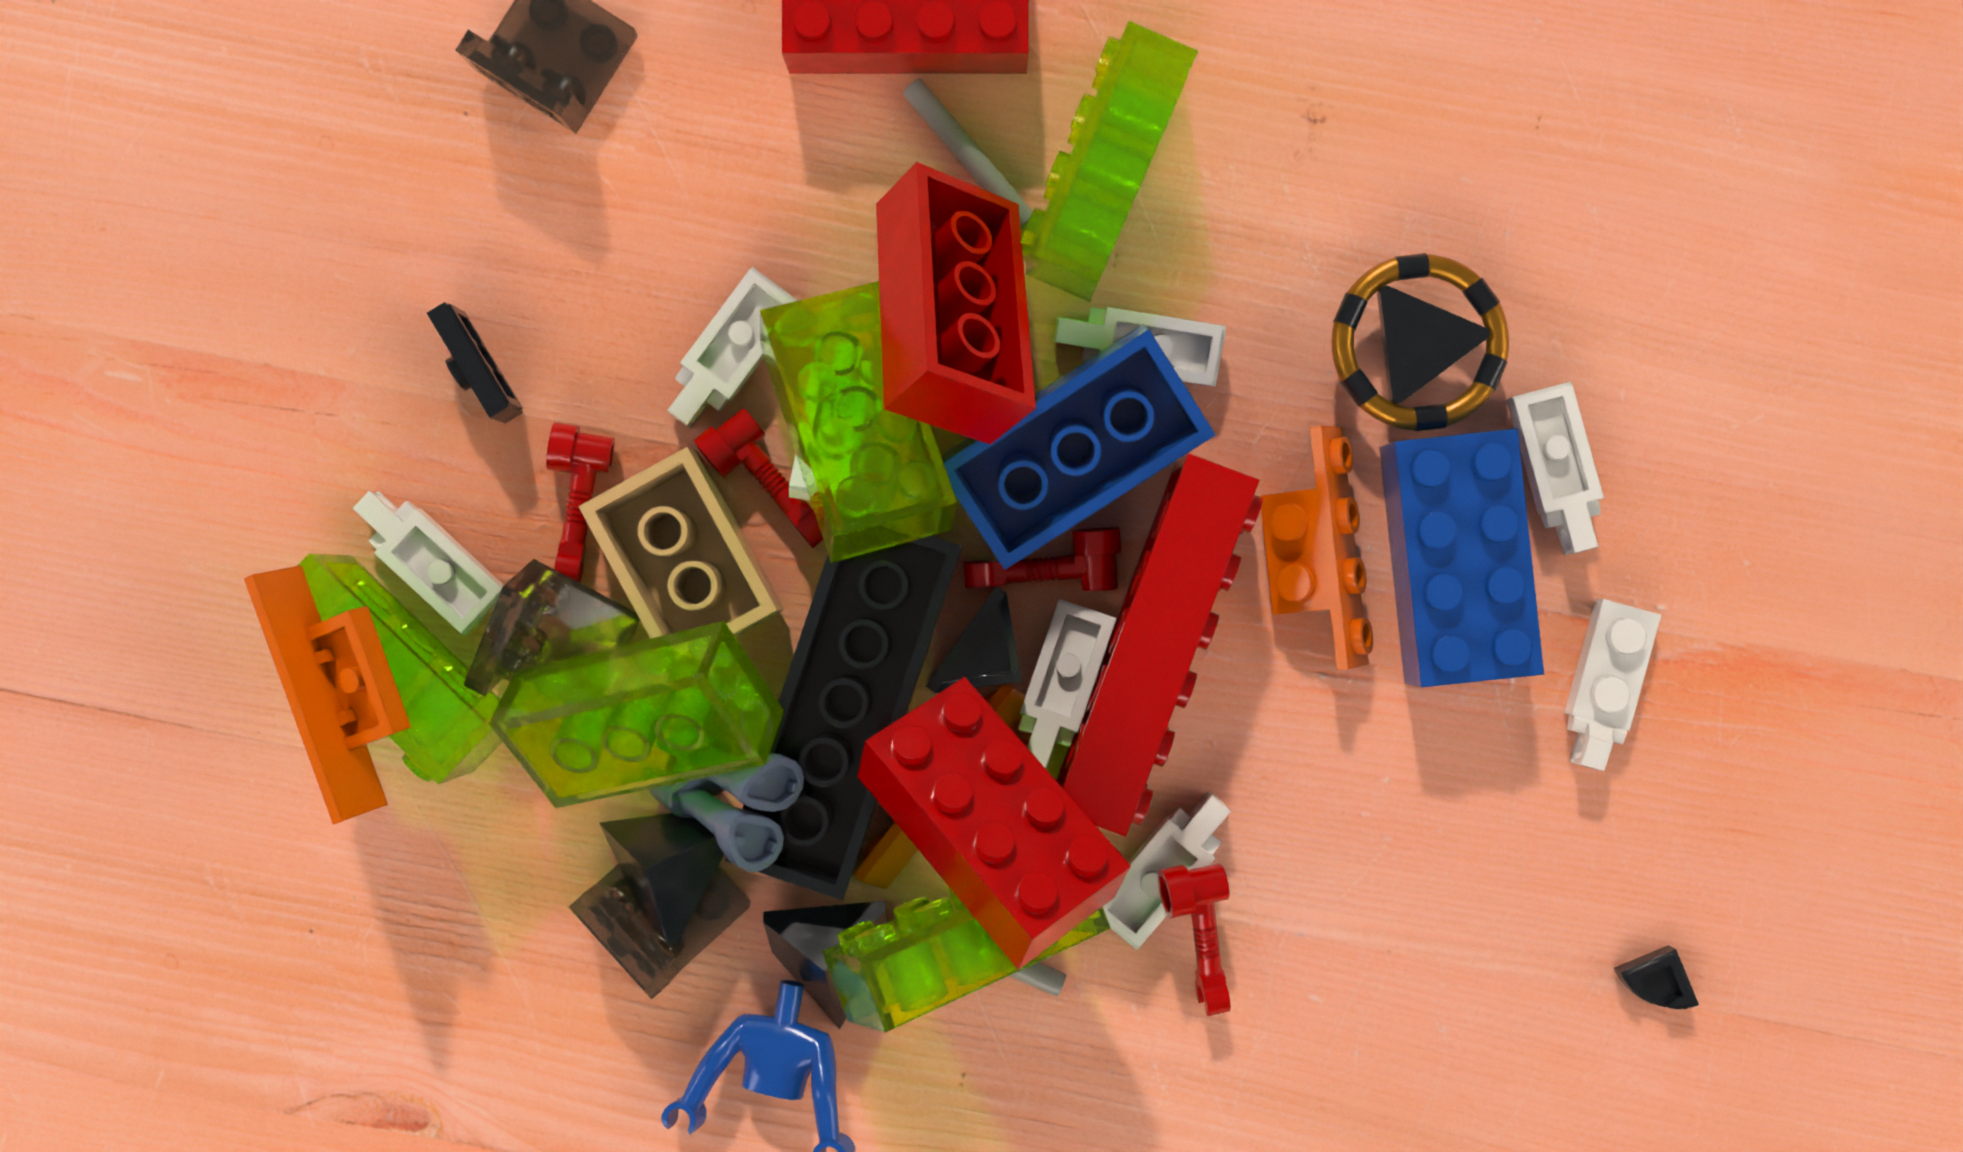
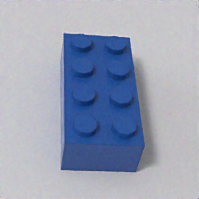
[937,324,1216,570]
[1379,429,1544,688]

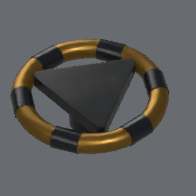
[1331,253,1509,432]

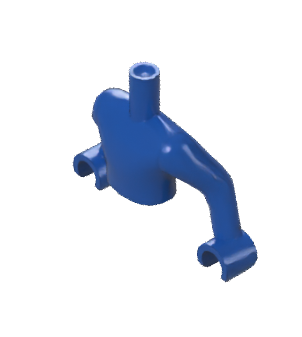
[661,980,855,1152]

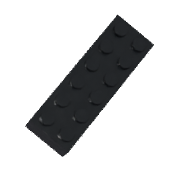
[725,507,963,900]

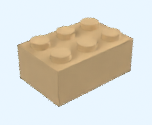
[578,447,785,670]

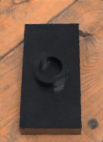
[427,302,523,423]

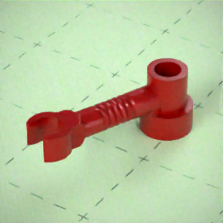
[692,408,831,548]
[546,422,615,586]
[964,527,1122,591]
[1158,863,1231,1016]

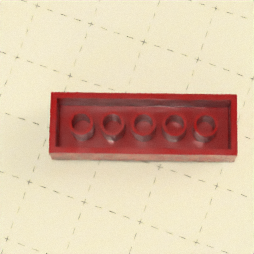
[1056,453,1263,837]

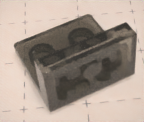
[455,0,638,134]
[463,559,640,714]
[569,864,751,999]

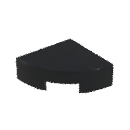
[1614,945,1699,1009]

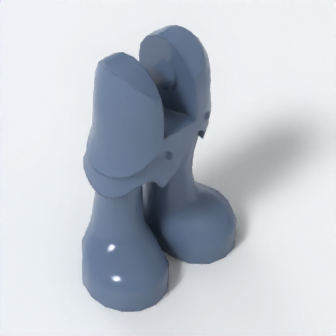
[647,734,804,872]

